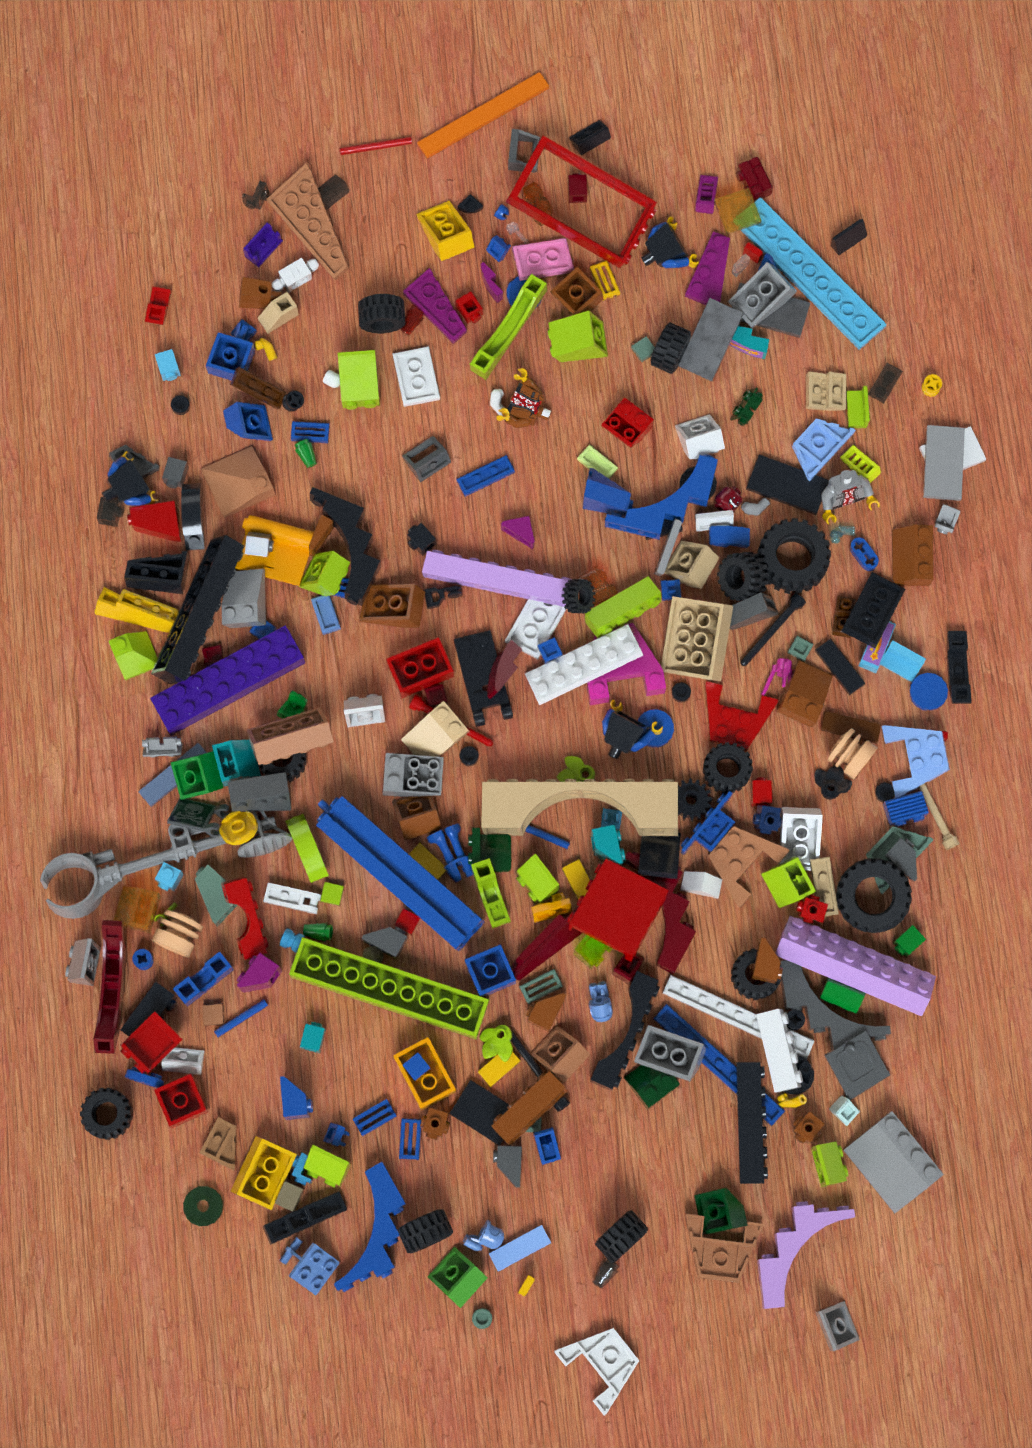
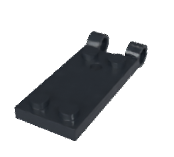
[454,630,513,727]

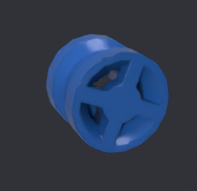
[132,949,154,970]

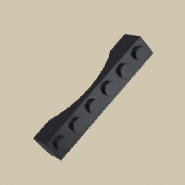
[590,971,660,1091]

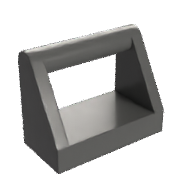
[508,129,541,173]
[402,436,451,482]

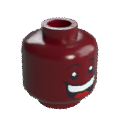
[714,486,743,513]

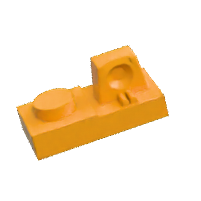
[531,892,572,923]

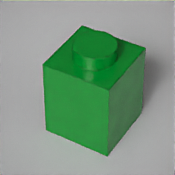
[893,925,926,958]

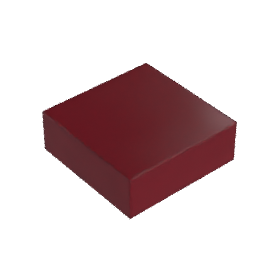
[202,644,224,668]
[425,684,448,707]

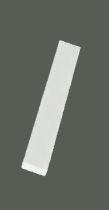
[662,975,814,1059]

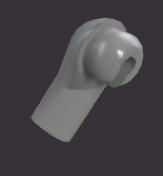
[741,498,770,516]

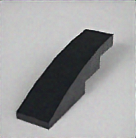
[262,1192,347,1245]

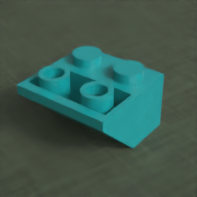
[212,740,261,787]
[590,825,625,866]

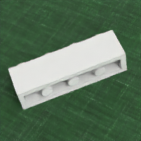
[756,1009,803,1092]

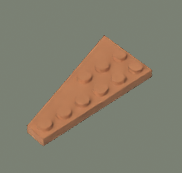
[266,162,349,280]

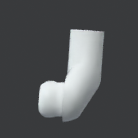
[490,389,505,416]

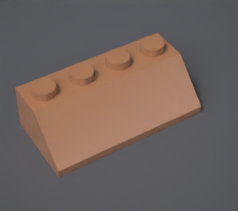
[247,708,333,765]

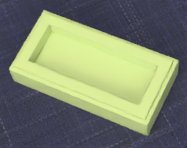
[577,444,618,479]

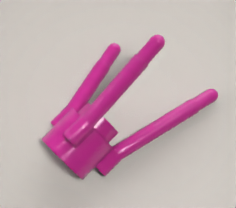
[761,658,793,696]

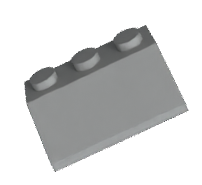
[634,1025,706,1082]

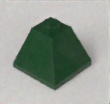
[694,1188,748,1235]

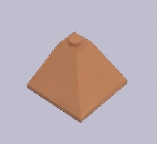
[201,446,275,518]

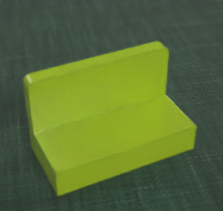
[846,386,870,429]

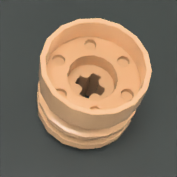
[827,728,878,780]
[152,910,203,958]

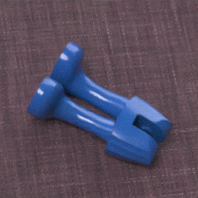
[426,823,473,883]

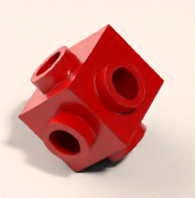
[796,895,828,924]

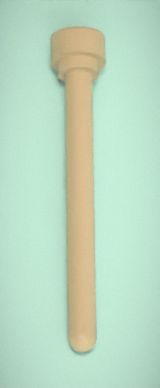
[909,766,960,850]

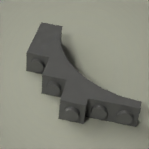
[780,960,891,1051]

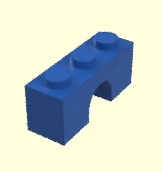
[173,952,234,1007]

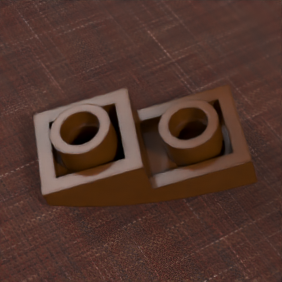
[832,596,856,638]

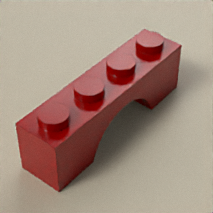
[221,877,269,960]

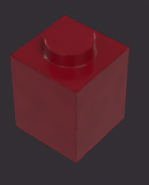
[568,173,587,203]

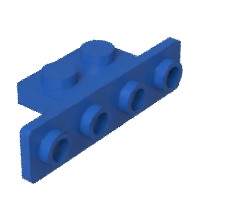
[681,791,735,855]

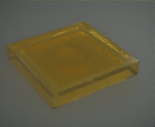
[714,188,761,234]

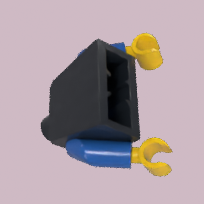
[641,217,699,268]
[101,451,159,506]
[602,700,663,759]

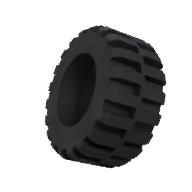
[757,518,831,594]
[836,858,912,933]

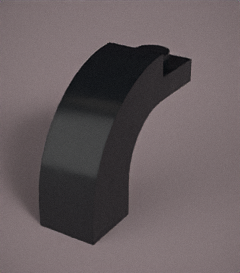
[181,483,205,550]

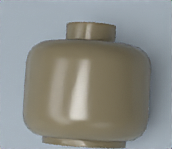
[363,946,384,963]

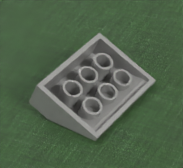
[843,1111,944,1214]

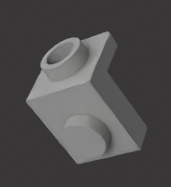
[935,504,961,535]

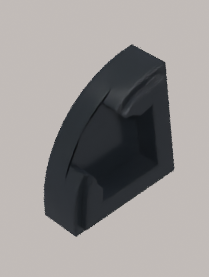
[458,194,483,214]

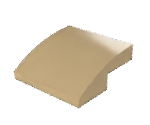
[806,371,846,411]

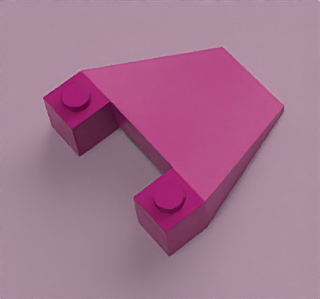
[587,623,666,705]

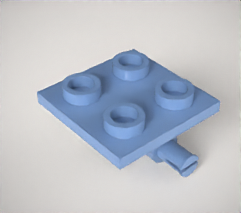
[279,1237,340,1295]

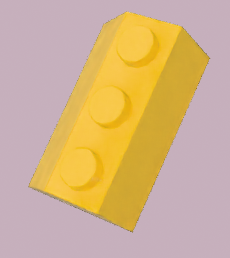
[230,1136,297,1210]

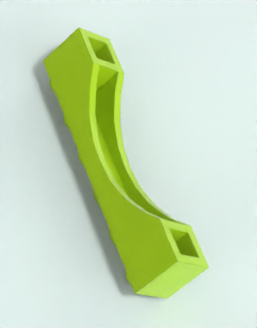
[470,274,547,380]

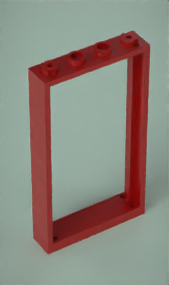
[506,135,657,269]

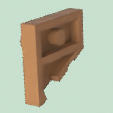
[199,1117,236,1170]

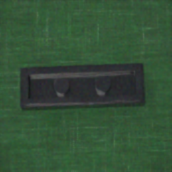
[815,639,865,696]

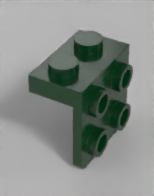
[468,828,511,872]

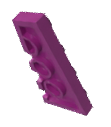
[685,231,730,305]
[403,268,467,344]

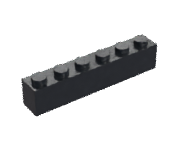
[736,1062,768,1184]

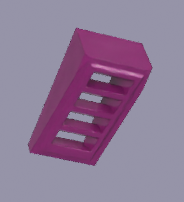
[695,175,718,214]

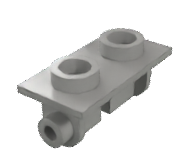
[142,736,183,758]

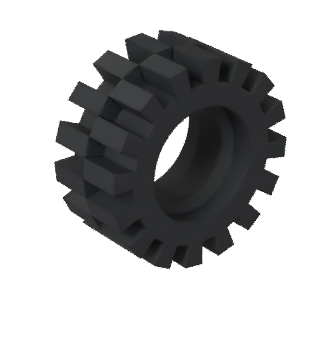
[562,579,596,613]

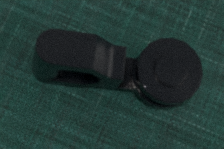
[424,586,463,609]

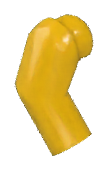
[254,338,277,361]
[777,1093,807,1108]

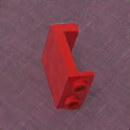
[120,1012,183,1074]

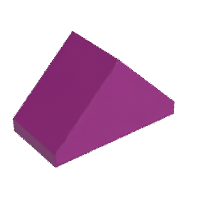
[501,516,535,549]

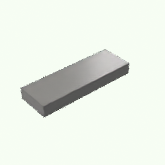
[654,519,682,576]

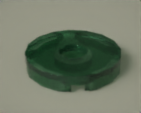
[183,1186,223,1227]

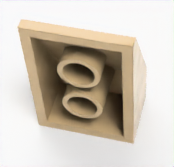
[401,701,470,757]

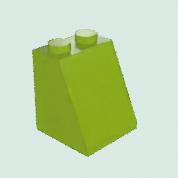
[548,311,608,362]
[338,350,380,410]

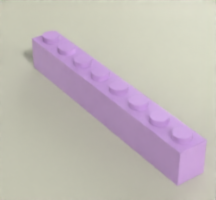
[422,550,572,607]

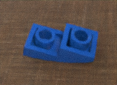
[709,526,750,548]

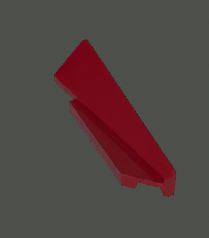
[510,906,582,981]

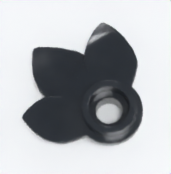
[814,765,852,800]

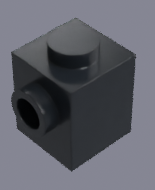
[407,523,437,556]

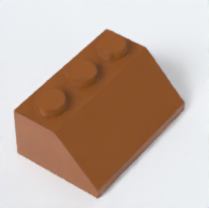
[892,525,934,586]

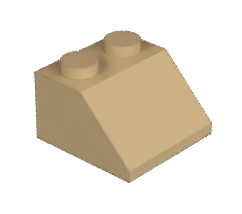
[664,541,719,589]

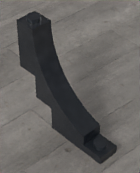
[310,487,381,606]

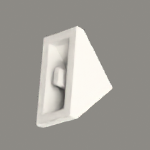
[680,871,722,899]

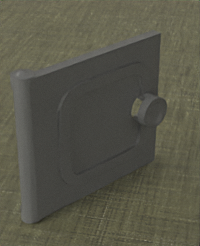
[824,1030,890,1100]

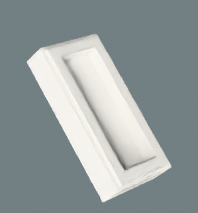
[695,510,734,532]

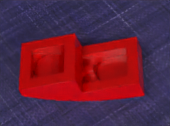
[145,286,172,325]

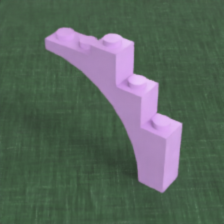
[757,1201,855,1309]

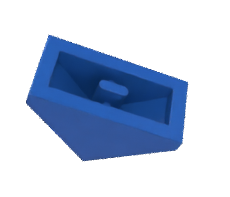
[533,1127,561,1165]

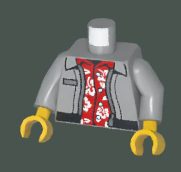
[821,470,880,524]

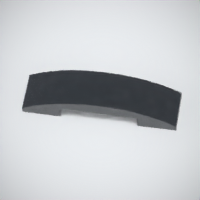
[947,631,972,704]

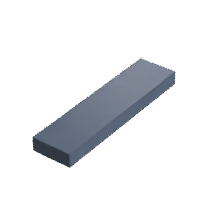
[138,743,207,807]

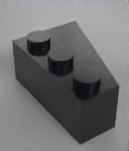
[124,551,190,594]

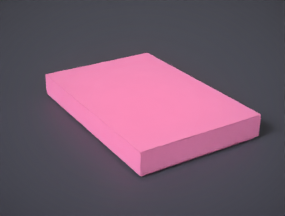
[512,238,574,281]

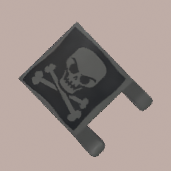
[167,798,229,837]

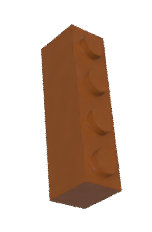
[492,1071,568,1146]

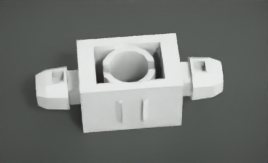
[272,258,319,293]

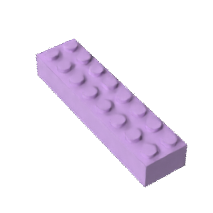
[775,916,936,1016]

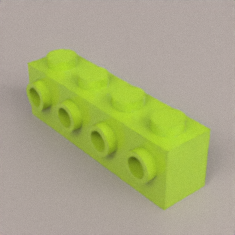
[585,576,661,639]

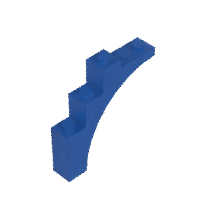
[334,1162,406,1292]

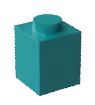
[300,1022,326,1053]

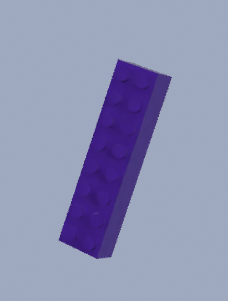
[150,625,305,736]

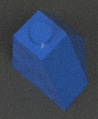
[583,468,634,517]

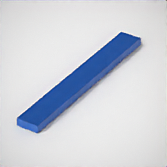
[653,1004,785,1126]

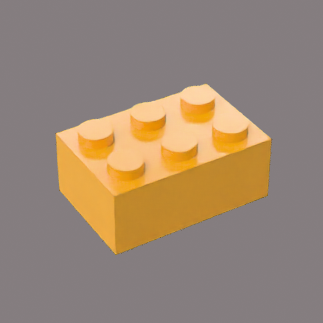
[393,1037,456,1111]

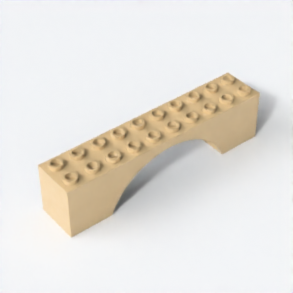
[481,779,678,836]

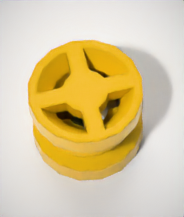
[922,374,942,397]

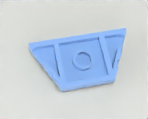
[792,419,856,481]

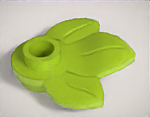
[557,756,595,782]
[479,1025,513,1062]

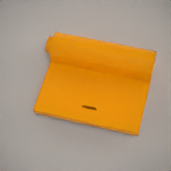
[235,515,314,586]

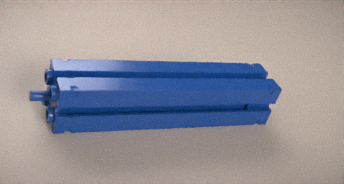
[316,796,485,951]

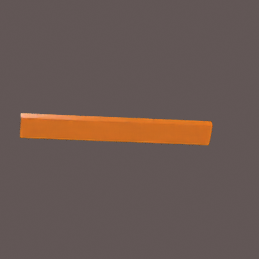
[417,72,549,159]

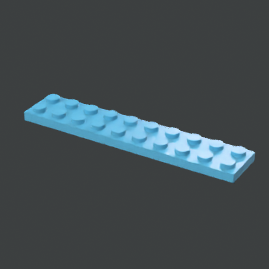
[733,197,887,350]

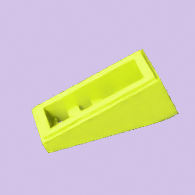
[840,445,881,483]

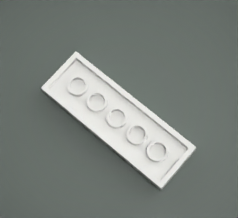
[525,624,643,705]

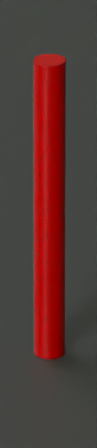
[339,137,412,155]

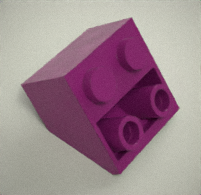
[237,953,282,993]

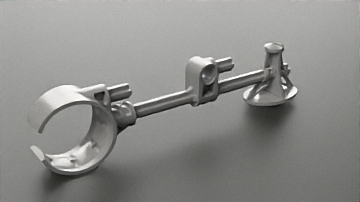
[40,811,292,919]

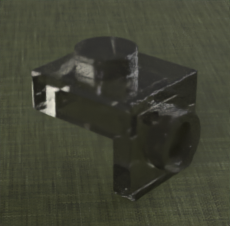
[242,181,270,210]

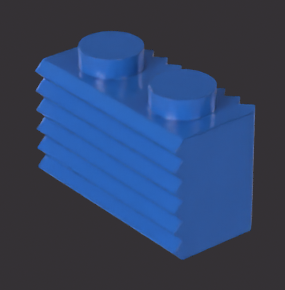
[883,791,929,827]

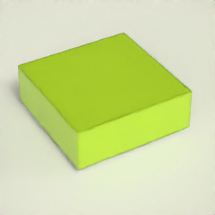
[320,882,344,906]

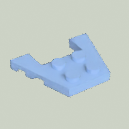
[882,725,950,798]

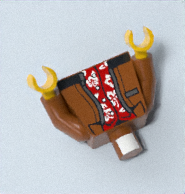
[496,368,552,428]

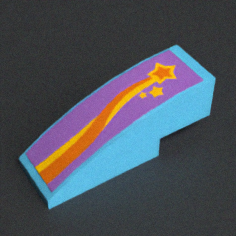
[858,621,896,673]

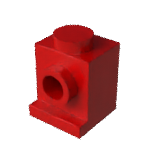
[455,291,483,324]

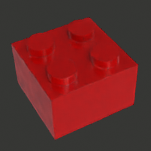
[154,1074,209,1128]

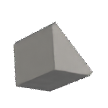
[815,1301,860,1351]

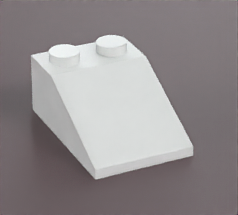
[344,694,386,727]
[780,807,823,871]

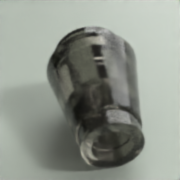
[593,1258,619,1289]

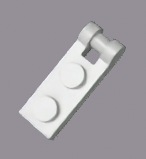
[263,883,321,914]

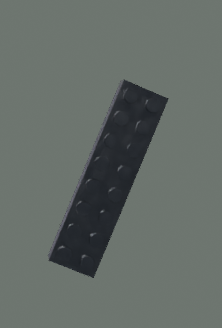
[151,535,244,684]

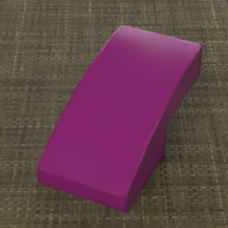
[481,262,503,303]

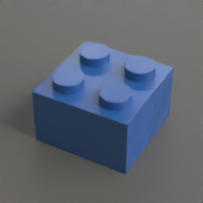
[465,944,516,997]

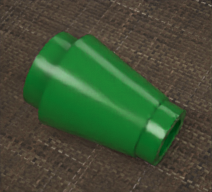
[294,439,317,468]
[303,922,333,942]

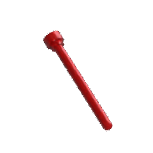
[409,695,493,747]

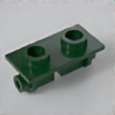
[730,387,763,426]

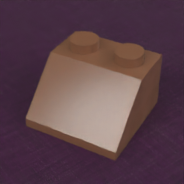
[531,1026,590,1084]

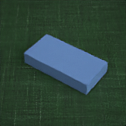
[311,595,341,635]

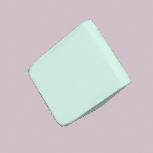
[829,1096,860,1126]

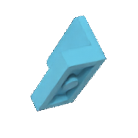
[880,640,926,682]

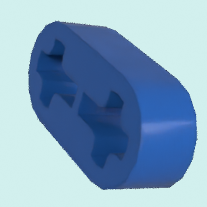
[850,538,879,571]

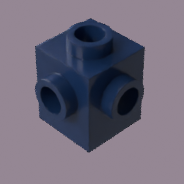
[753,805,782,834]

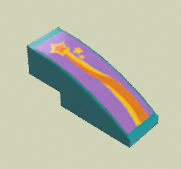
[730,326,769,360]

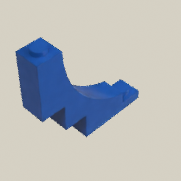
[605,454,718,540]

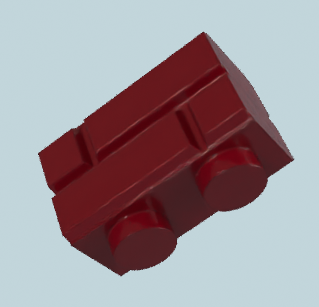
[736,157,773,202]

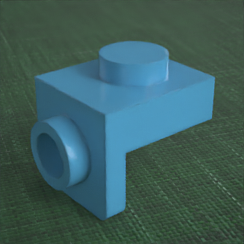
[292,1153,313,1185]

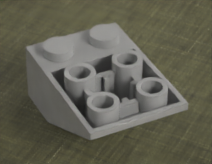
[382,753,444,797]

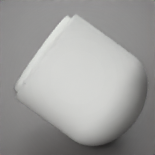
[323,370,340,388]

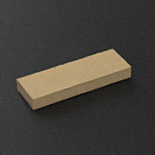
[810,857,839,916]

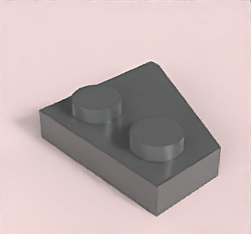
[109,445,159,478]

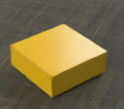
[518,1275,535,1297]

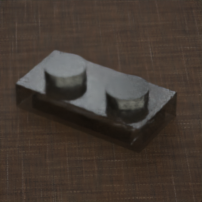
[868,363,903,404]

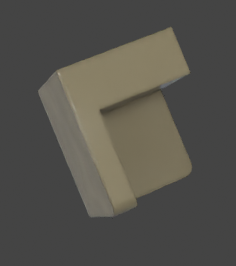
[275,1182,304,1212]

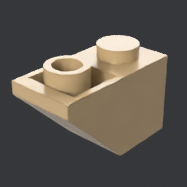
[258,292,299,334]

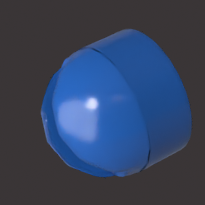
[494,204,509,220]

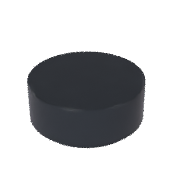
[171,395,190,415]
[672,682,691,703]
[459,746,479,766]
[875,782,895,803]

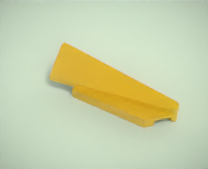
[95,587,178,633]

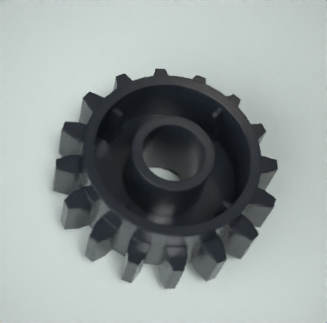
[678,779,712,822]

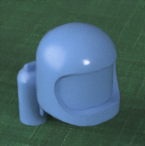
[589,981,613,1022]
[463,1220,504,1251]

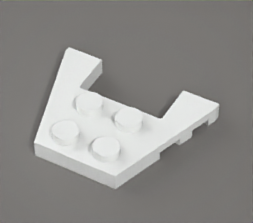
[554,1328,639,1416]

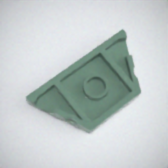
[866,826,933,894]

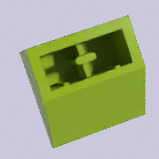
[761,856,816,908]

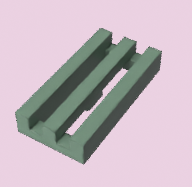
[519,969,563,1004]

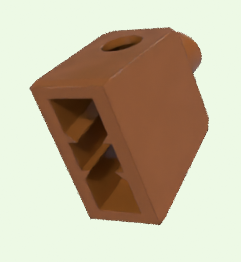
[239,277,282,309]

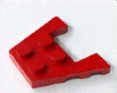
[705,681,779,751]

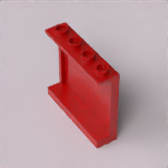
[567,859,669,962]

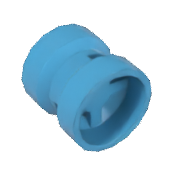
[279,928,305,953]

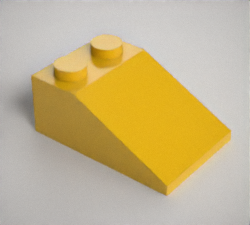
[416,201,475,261]

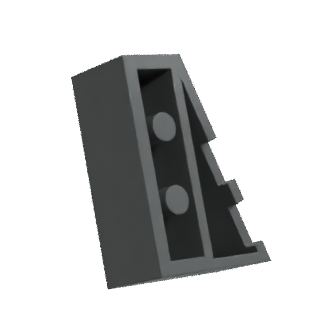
[228,772,291,811]

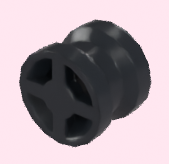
[282,391,304,412]
[787,1009,805,1031]

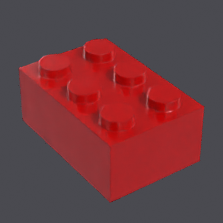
[386,637,454,699]

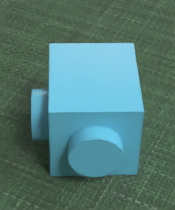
[154,349,181,381]
[155,862,184,892]

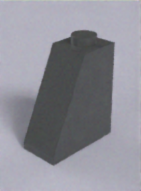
[730,592,779,630]

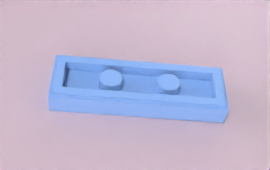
[489,1225,551,1272]

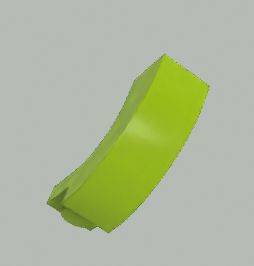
[285,814,329,883]
[471,858,511,929]

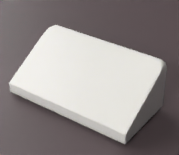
[162,1047,205,1075]

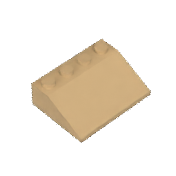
[661,596,733,681]

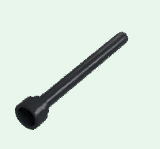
[740,593,806,666]
[510,1030,570,1112]

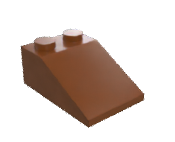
[359,584,425,628]
[776,660,833,727]

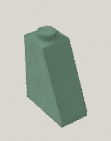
[195,865,238,927]

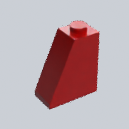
[127,501,182,542]

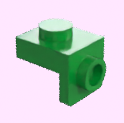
[277,690,308,719]

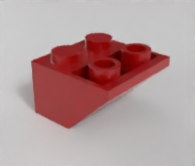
[601,397,654,448]

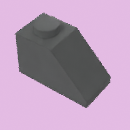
[885,838,917,882]
[361,927,408,960]
[493,1146,522,1188]

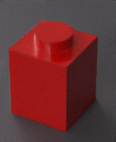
[751,777,772,807]

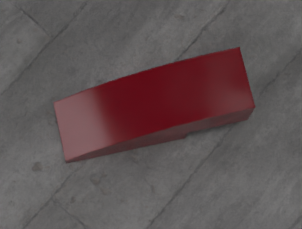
[487,640,523,699]

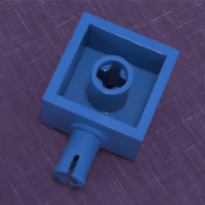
[206,323,255,381]

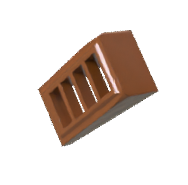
[309,514,334,557]

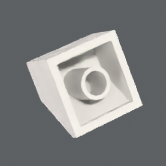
[675,414,725,460]

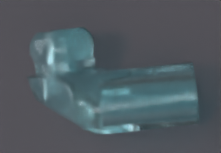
[829,525,855,543]

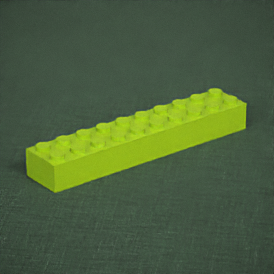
[289,937,489,1040]

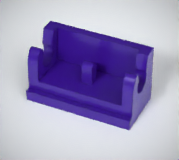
[243,223,283,268]

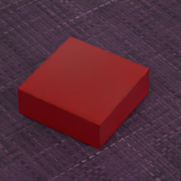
[743,242,763,264]
[394,908,421,936]

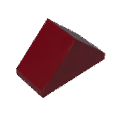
[612,954,644,985]

